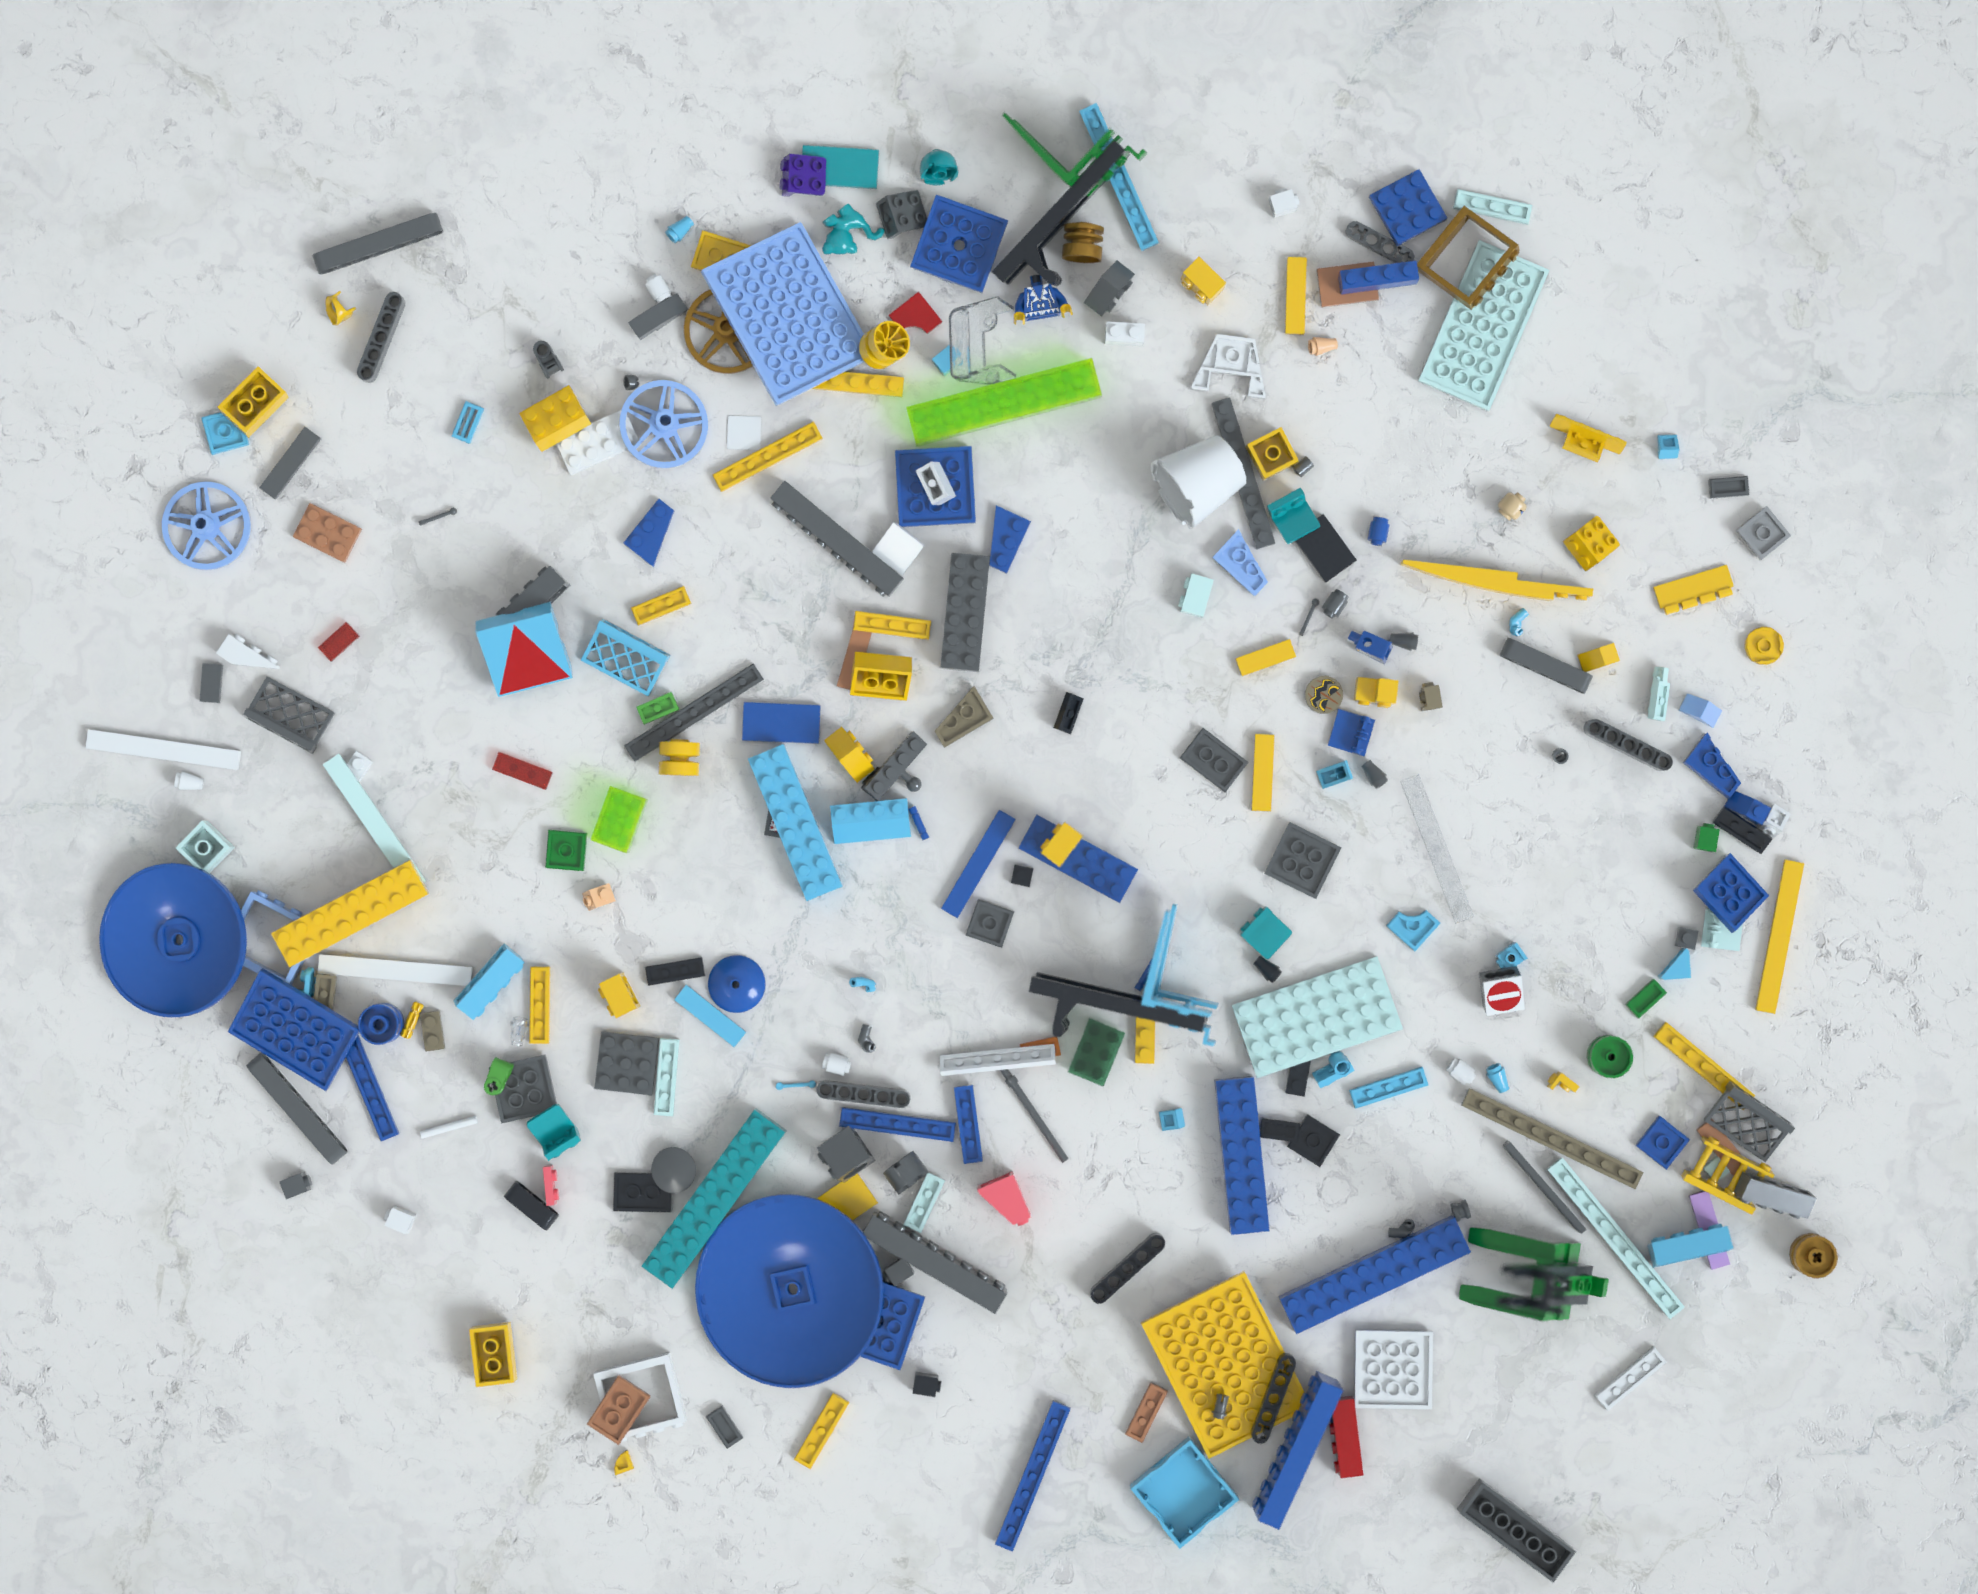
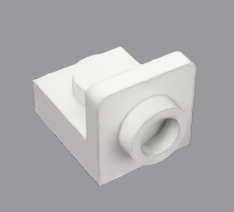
[1758,804,1791,838]

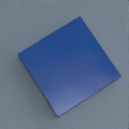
[1635,1115,1690,1170]

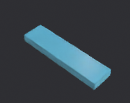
[674,985,746,1047]
[1349,1067,1428,1109]

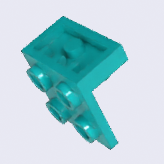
[1267,487,1320,544]

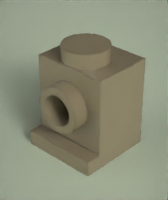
[1419,682,1443,711]

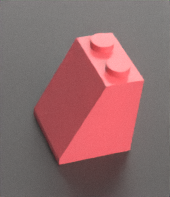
[977,1171,1031,1226]

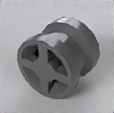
[1450,1199,1471,1222]

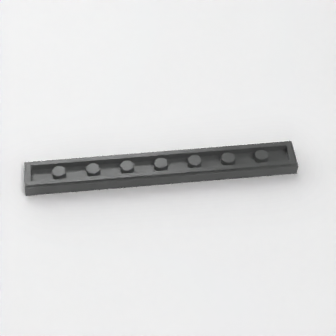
[624,663,764,762]

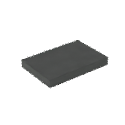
[1180,728,1249,793]

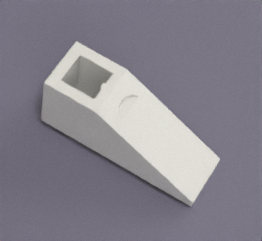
[216,634,280,669]

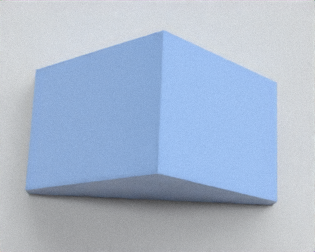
[1678,693,1722,728]

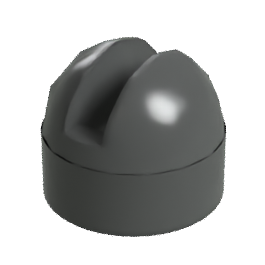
[624,375,639,390]
[1552,748,1569,764]

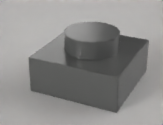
[1675,927,1698,950]

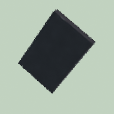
[1295,514,1357,583]
[613,1172,672,1212]

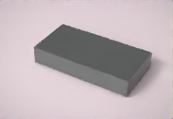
[1708,476,1749,499]
[200,663,223,703]
[706,1405,743,1449]

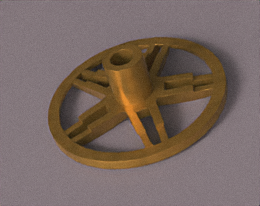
[684,289,753,374]

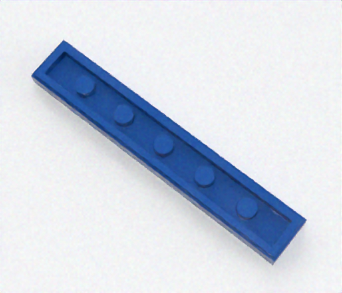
[941,810,1016,919]
[346,1034,400,1142]
[839,1107,956,1142]

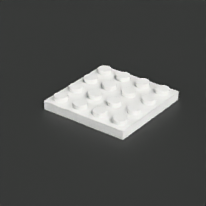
[1354,1330,1433,1409]

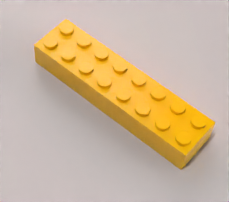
[271,859,429,967]

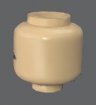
[1498,492,1527,521]

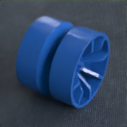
[358,1003,404,1045]

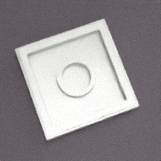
[872,522,925,575]

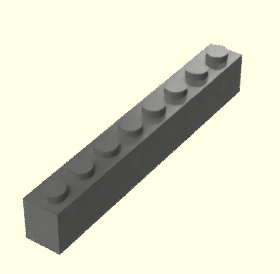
[770,481,904,597]

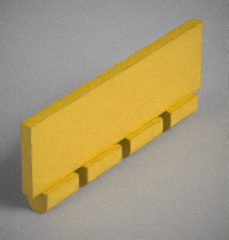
[1653,565,1734,615]

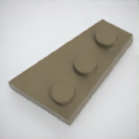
[935,686,994,748]

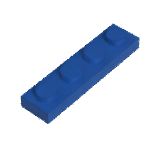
[954,1085,983,1164]

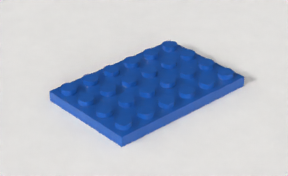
[228,968,359,1091]

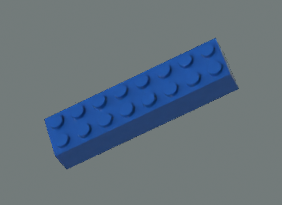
[1214,1076,1270,1235]
[1252,1371,1344,1530]

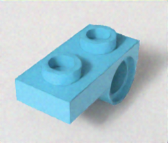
[1312,1051,1354,1089]

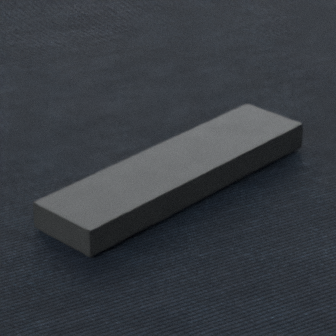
[259,427,321,500]

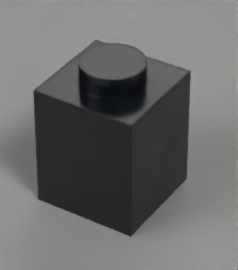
[912,1372,942,1397]

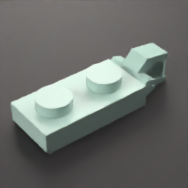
[1648,667,1670,721]

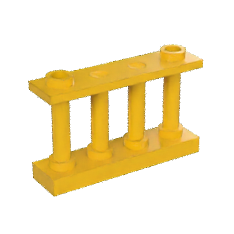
[1681,1136,1775,1215]

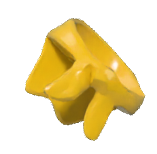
[325,291,356,326]

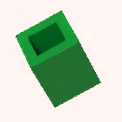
[1693,823,1720,852]

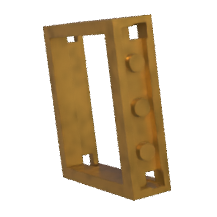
[1417,206,1520,310]

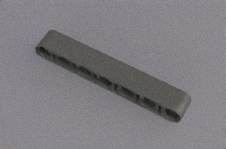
[312,213,443,274]
[246,1053,348,1165]

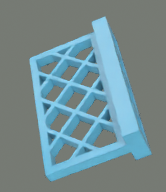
[581,619,671,696]

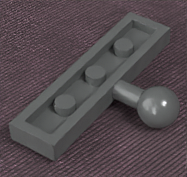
[863,731,927,801]

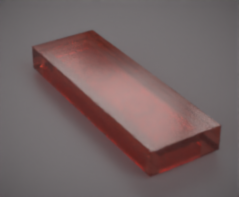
[492,752,553,790]

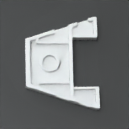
[1191,334,1266,399]

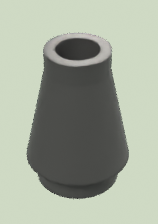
[1390,632,1419,651]
[1361,760,1388,789]

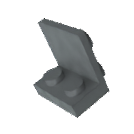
[876,190,927,239]

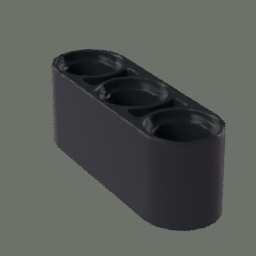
[504,1181,559,1231]

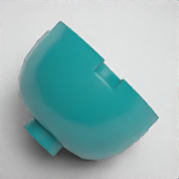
[920,149,959,186]

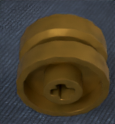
[1789,1233,1838,1279]

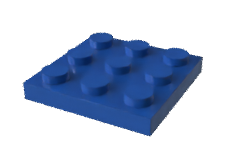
[1369,169,1447,246]
[1693,853,1769,933]

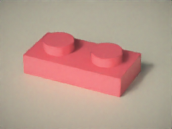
[543,1165,559,1206]

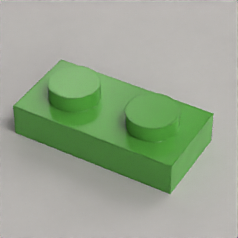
[636,692,680,725]

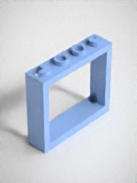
[241,890,305,985]

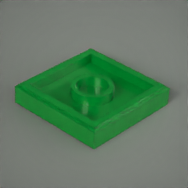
[545,830,587,871]

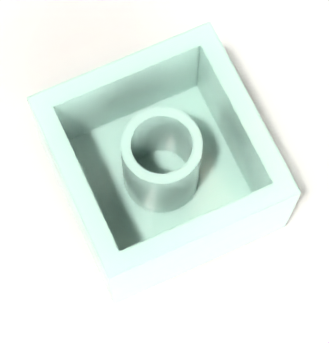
[176,820,235,873]

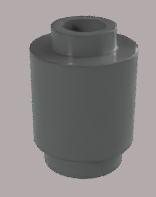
[1322,589,1349,619]

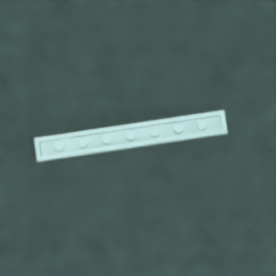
[323,754,427,883]

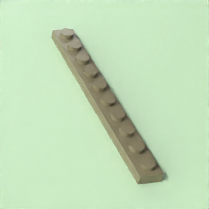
[1461,1088,1644,1190]

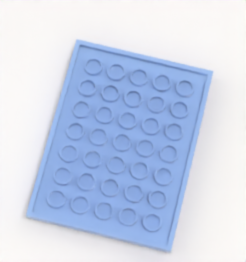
[701,222,864,406]

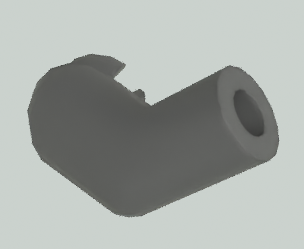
[858,1024,876,1053]
[1388,1219,1415,1238]

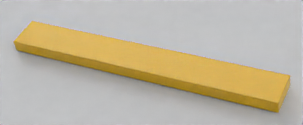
[1755,860,1804,1014]

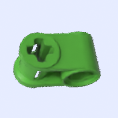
[484,1057,514,1095]

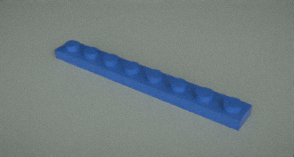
[995,1400,1071,1552]

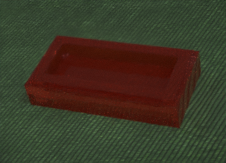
[318,622,360,662]

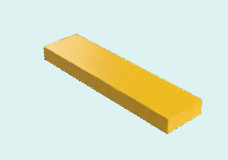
[1285,257,1307,335]
[853,611,931,640]
[1251,734,1275,812]
[529,967,550,1044]
[794,1392,849,1469]

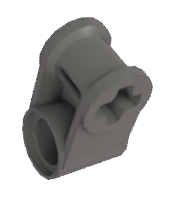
[533,341,564,379]

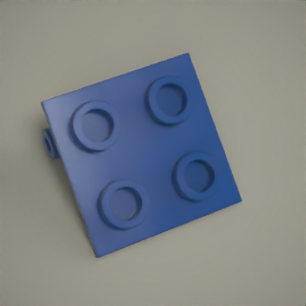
[1328,709,1375,757]

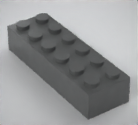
[941,553,990,672]
[1457,1478,1576,1583]

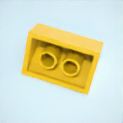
[850,652,912,701]

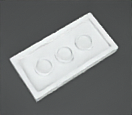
[557,410,639,475]

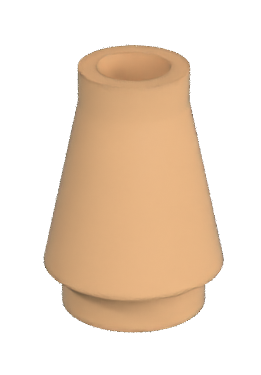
[1308,337,1338,356]

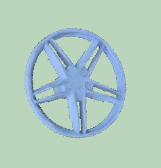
[619,380,708,468]
[162,482,251,570]

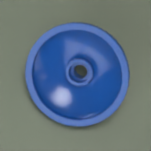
[708,955,766,1013]

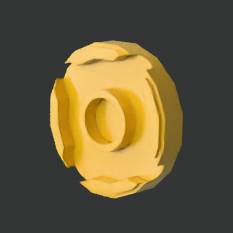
[1744,627,1784,665]

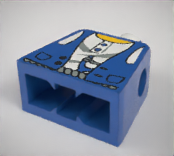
[1347,631,1393,665]

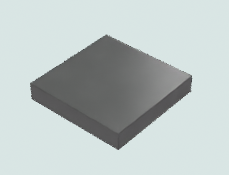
[966,899,1014,948]

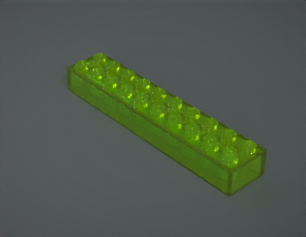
[906,358,1102,447]

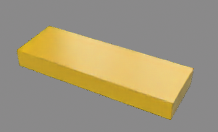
[631,586,691,626]
[1235,639,1296,676]

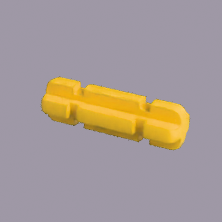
[400,1002,423,1039]

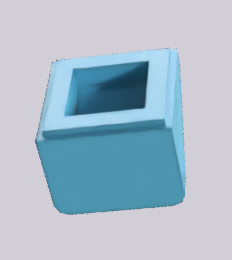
[1657,435,1680,459]
[1159,1108,1185,1131]

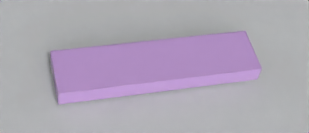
[1689,1191,1730,1270]

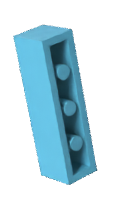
[453,944,524,1020]

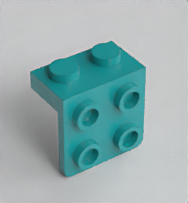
[1239,906,1292,959]
[527,1104,581,1161]

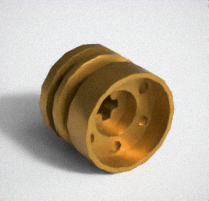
[1062,222,1104,263]

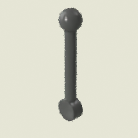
[419,508,457,526]
[1299,598,1319,636]

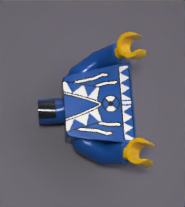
[1014,275,1073,325]

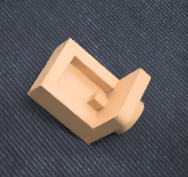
[582,883,616,911]

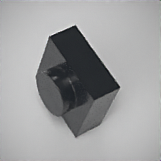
[1011,865,1033,887]

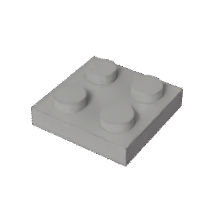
[1736,506,1791,560]

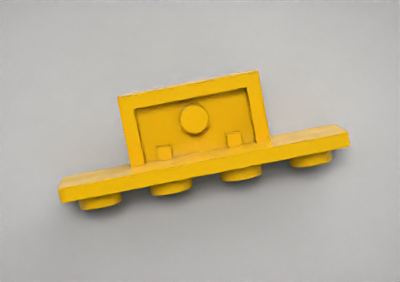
[1550,414,1627,463]

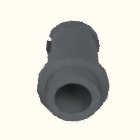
[1212,1393,1229,1419]

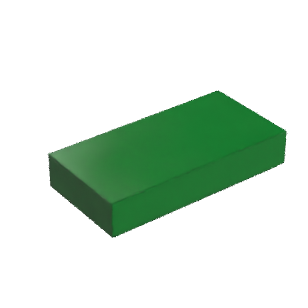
[1625,979,1667,1019]

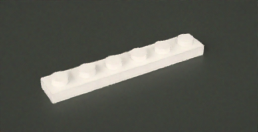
[940,1044,1056,1076]

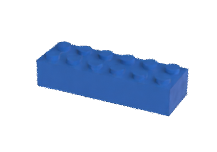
[1018,814,1138,903]

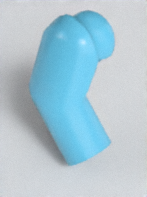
[1509,608,1529,636]
[849,977,876,992]

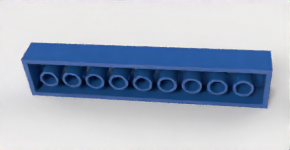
[1278,1215,1471,1334]

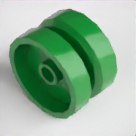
[1586,1035,1634,1078]

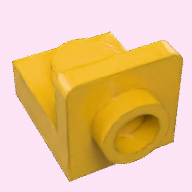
[1547,1071,1580,1093]

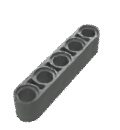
[357,292,405,383]
[1499,638,1593,694]
[1583,719,1673,771]
[816,1080,911,1108]

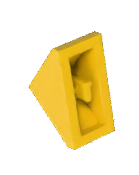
[1577,643,1620,672]

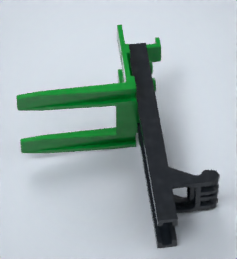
[992,112,1147,286]
[1459,1227,1609,1321]

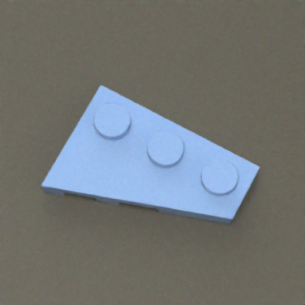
[1212,529,1268,597]

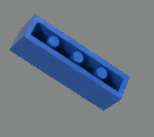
[1338,260,1419,295]

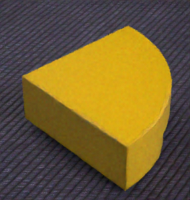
[614,1450,634,1475]

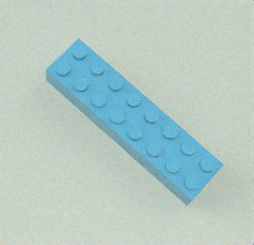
[748,744,843,901]

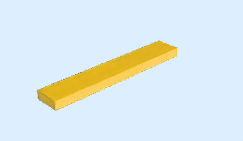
[712,421,823,492]
[1653,1022,1755,1110]

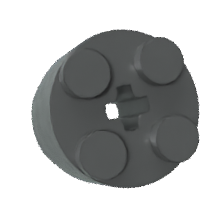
[883,1151,929,1195]

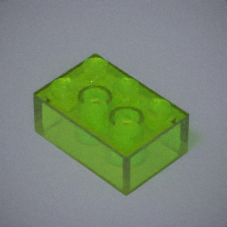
[590,786,649,853]

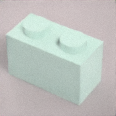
[1178,574,1214,618]

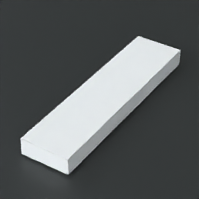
[1595,1346,1667,1411]

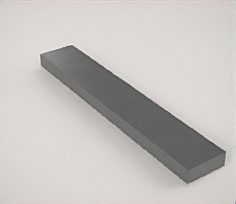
[1503,1140,1587,1234]

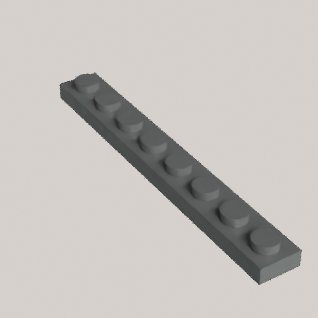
[1212,397,1275,549]

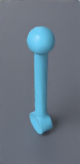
[776,1080,816,1090]

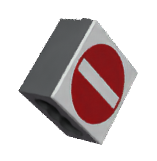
[1479,966,1525,1016]

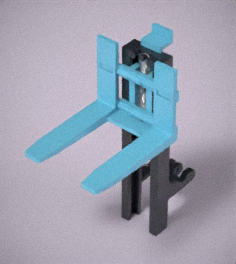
[1029,903,1219,1046]

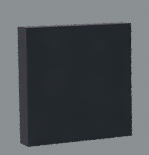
[1287,1114,1340,1167]

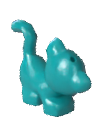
[822,204,885,254]

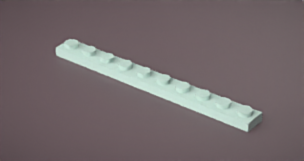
[1547,1157,1685,1319]

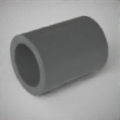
[1292,456,1314,477]

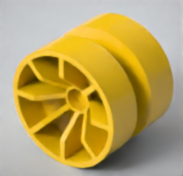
[859,321,910,369]
[658,739,700,776]

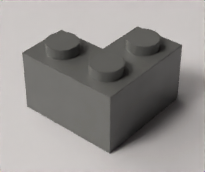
[1084,260,1135,316]

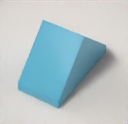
[1316,760,1353,789]
[1657,948,1691,980]

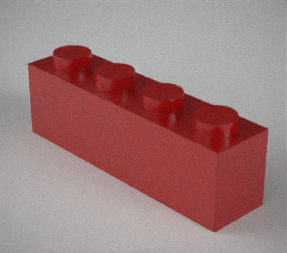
[1329,1396,1364,1478]

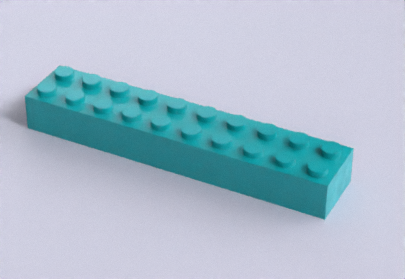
[641,1108,787,1289]

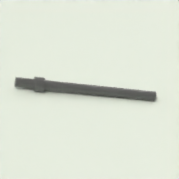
[1000,1069,1069,1163]

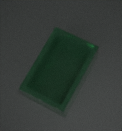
[1067,1018,1125,1087]

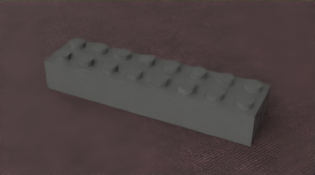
[863,1211,1007,1314]

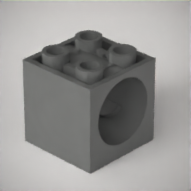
[817,1126,876,1183]

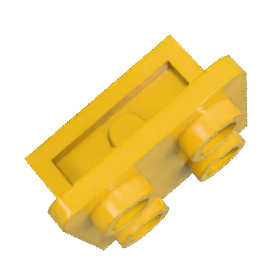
[1562,516,1620,572]

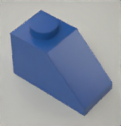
[1724,791,1771,825]

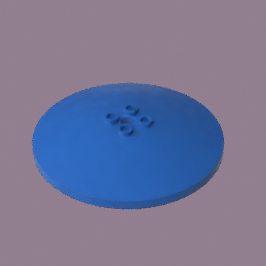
[99,863,247,1018]

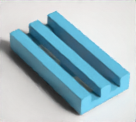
[451,401,484,444]

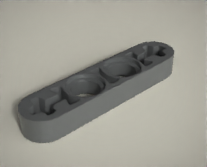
[1346,221,1414,263]

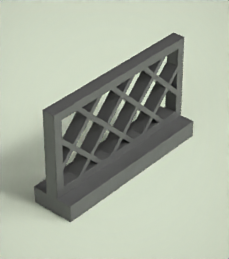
[243,676,335,754]
[1704,1081,1795,1162]

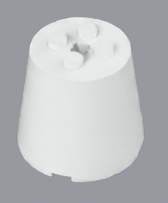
[1151,435,1246,529]

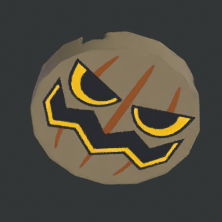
[1305,676,1343,714]

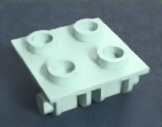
[1701,908,1743,951]

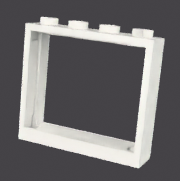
[594,1352,687,1442]

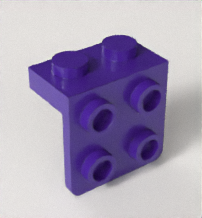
[780,154,826,196]

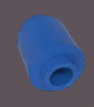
[1367,517,1390,546]

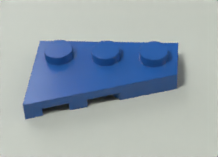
[624,499,674,567]
[989,505,1031,574]
[1683,732,1741,799]

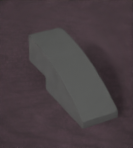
[628,293,688,341]

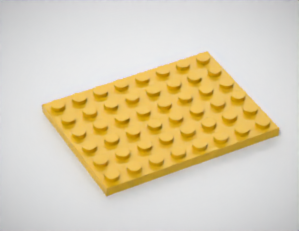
[1141,1271,1305,1459]

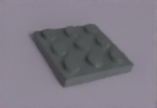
[1264,822,1342,899]
[594,1031,659,1096]
[489,1054,557,1124]

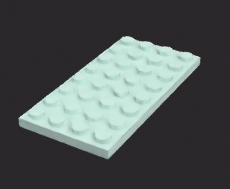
[1418,240,1549,411]
[1232,956,1403,1078]

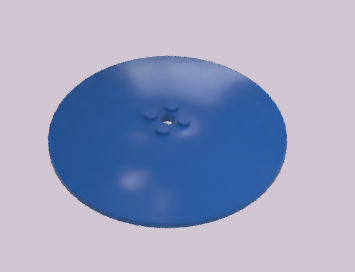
[695,1194,884,1388]

